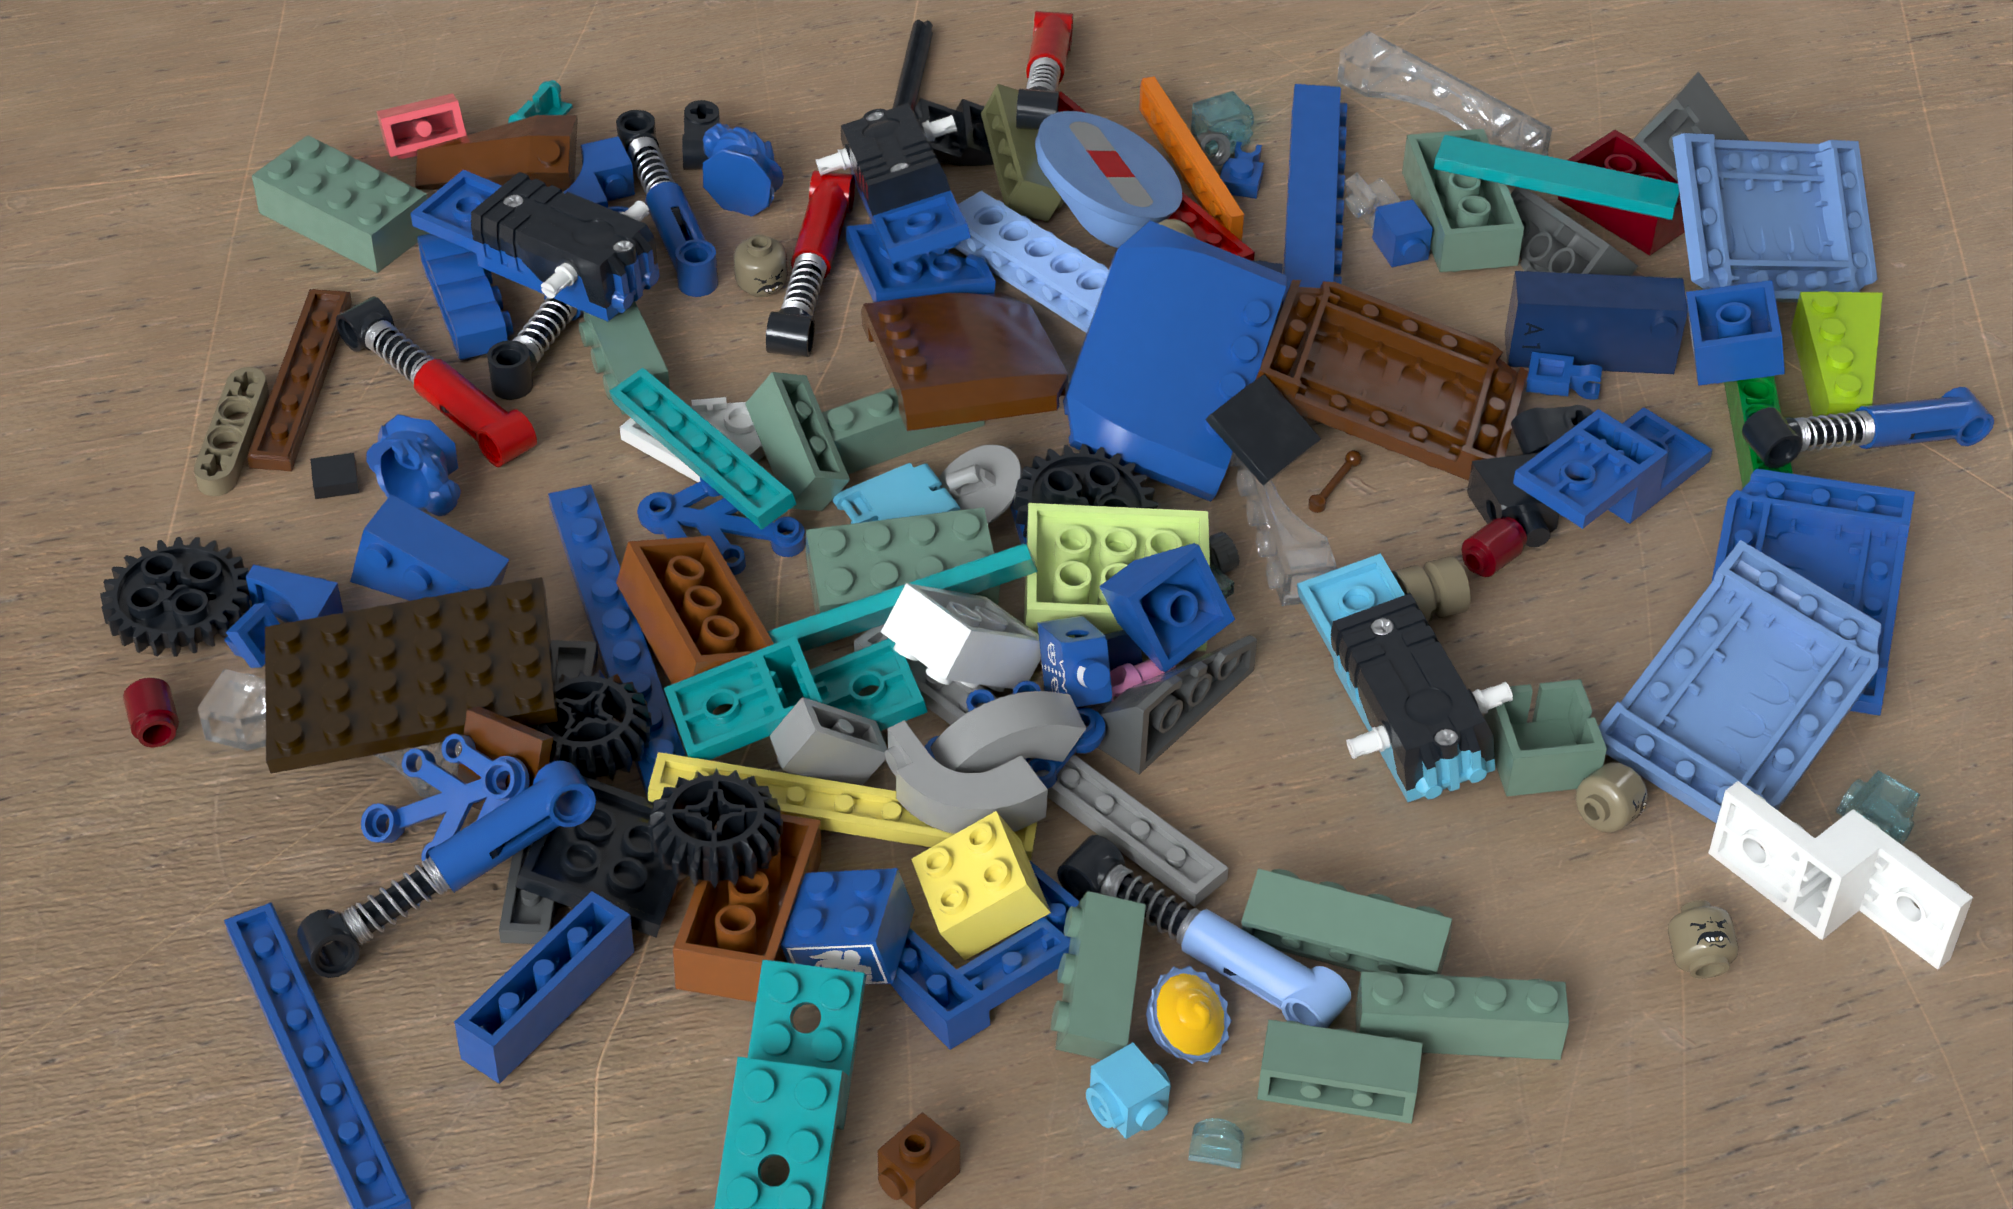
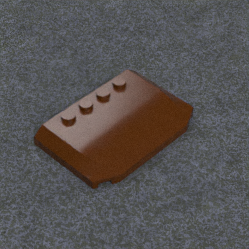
[1256,280,1528,481]
[861,292,1069,431]

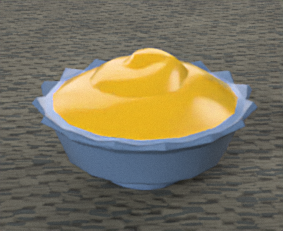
[1146,965,1232,1064]

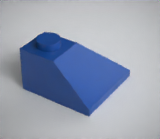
[1099,543,1235,673]

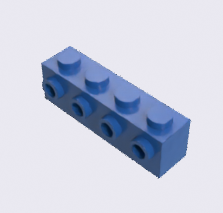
[454,891,634,1084]

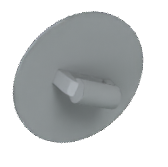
[939,445,1022,525]

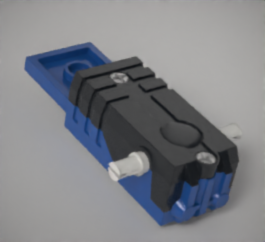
[815,103,971,264]
[410,170,660,322]

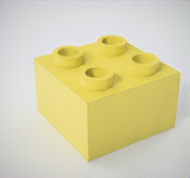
[911,811,1051,960]

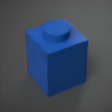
[1372,199,1433,267]

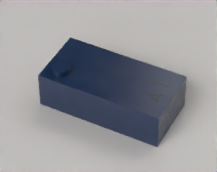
[1505,271,1688,374]

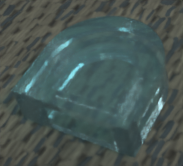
[1188,1118,1245,1169]

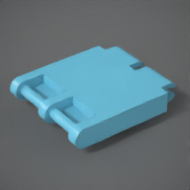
[833,463,960,524]

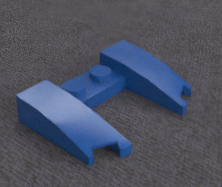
[891,861,1079,1050]

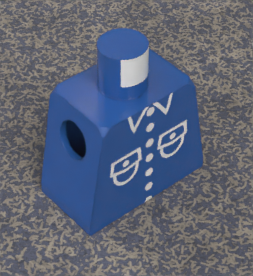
[1037,616,1113,707]

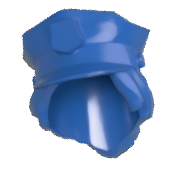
[703,123,784,217]
[366,414,461,517]

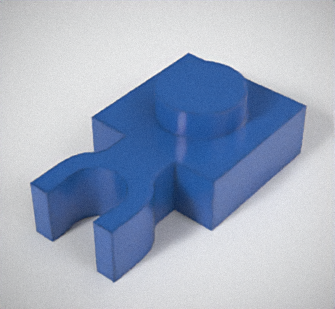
[1220,142,1264,199]

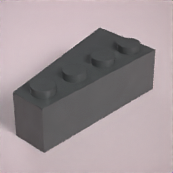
[1633,71,1750,181]

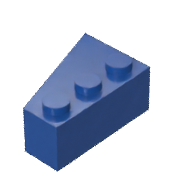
[350,494,509,601]

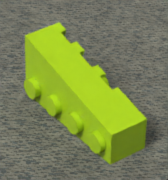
[1791,291,1883,421]

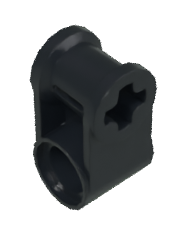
[682,100,720,170]
[1511,405,1593,455]

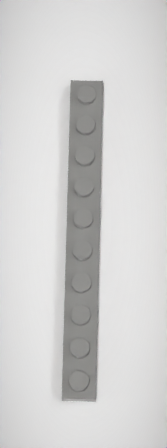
[854,624,1229,907]

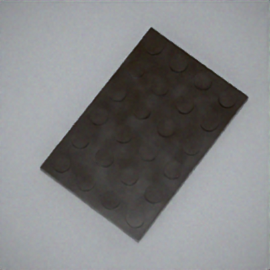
[265,577,558,774]

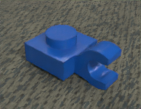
[1526,352,1602,400]

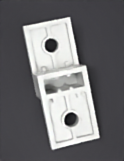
[1709,781,1973,969]

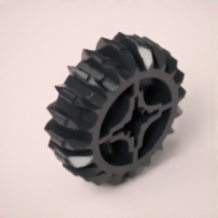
[530,670,652,781]
[648,768,783,888]

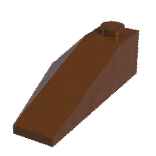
[415,115,578,191]

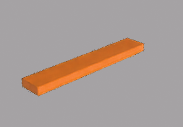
[1139,76,1244,241]

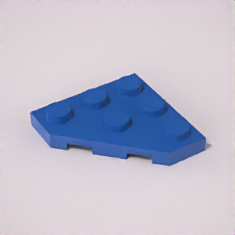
[846,224,996,302]

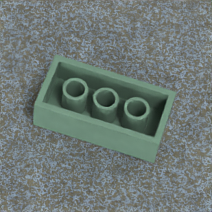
[1402,128,1524,272]
[252,135,429,273]
[806,507,1000,614]

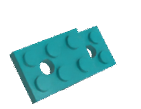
[664,635,928,760]
[714,960,867,1209]

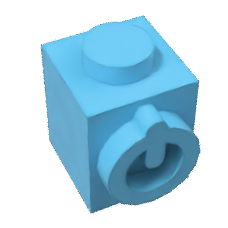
[1086,1042,1171,1139]

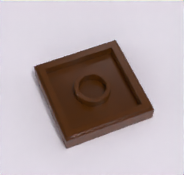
[457,706,553,810]

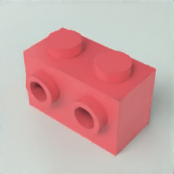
[376,93,466,159]

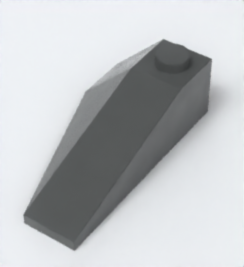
[1511,187,1638,276]
[1097,635,1257,775]

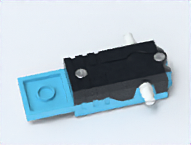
[1297,553,1513,802]

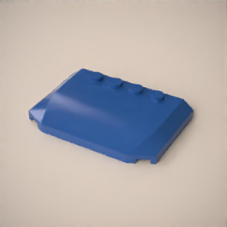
[1063,220,1287,502]
[1711,469,1915,716]

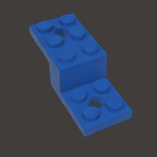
[1513,407,1712,529]

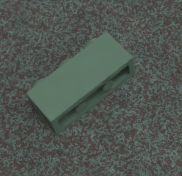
[579,301,670,415]
[745,372,850,511]
[1051,891,1146,1060]
[1257,1019,1423,1124]

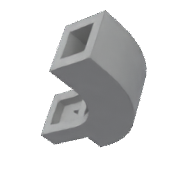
[930,691,1086,773]
[885,720,1048,834]

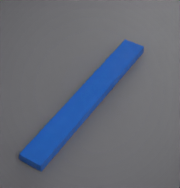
[224,902,412,1209]

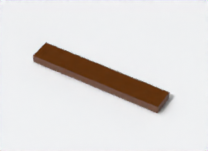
[247,289,352,472]

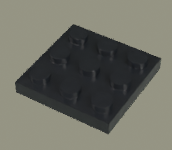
[516,776,679,938]

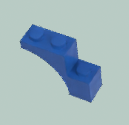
[563,136,635,208]
[246,565,343,623]

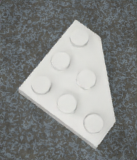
[620,397,766,482]

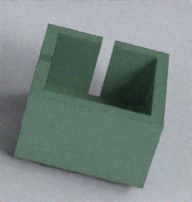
[1484,679,1607,797]

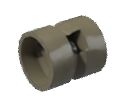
[1391,556,1471,622]

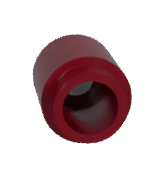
[1461,517,1527,577]
[123,678,179,748]

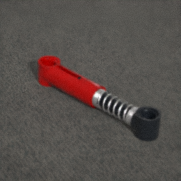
[1016,11,1073,130]
[766,170,855,357]
[336,296,537,467]

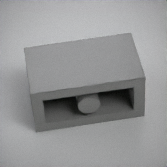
[770,697,887,786]

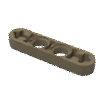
[194,367,269,496]

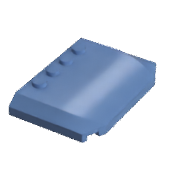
[1672,133,1878,302]
[1599,540,1881,823]

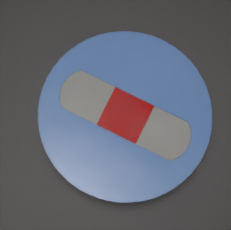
[1035,111,1182,248]

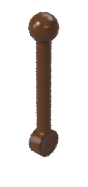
[1308,450,1362,513]

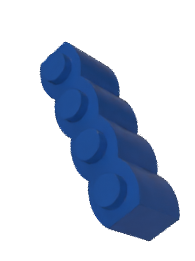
[417,234,514,360]

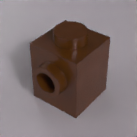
[877,1112,960,1209]

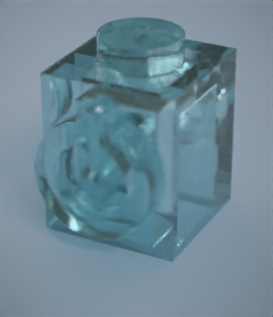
[1191,91,1254,156]
[1836,770,1920,845]

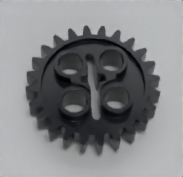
[1013,444,1158,538]
[100,537,251,657]

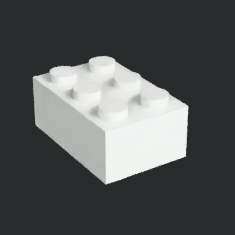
[881,583,1041,692]

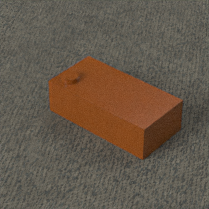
[616,536,774,684]
[673,814,821,1002]

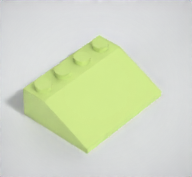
[1024,503,1210,651]

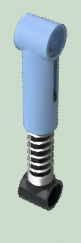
[1057,835,1351,1028]

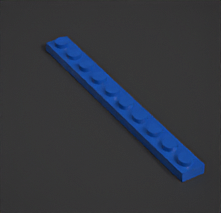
[548,485,686,799]

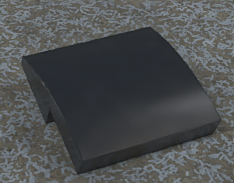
[914,98,994,166]
[1205,374,1321,486]

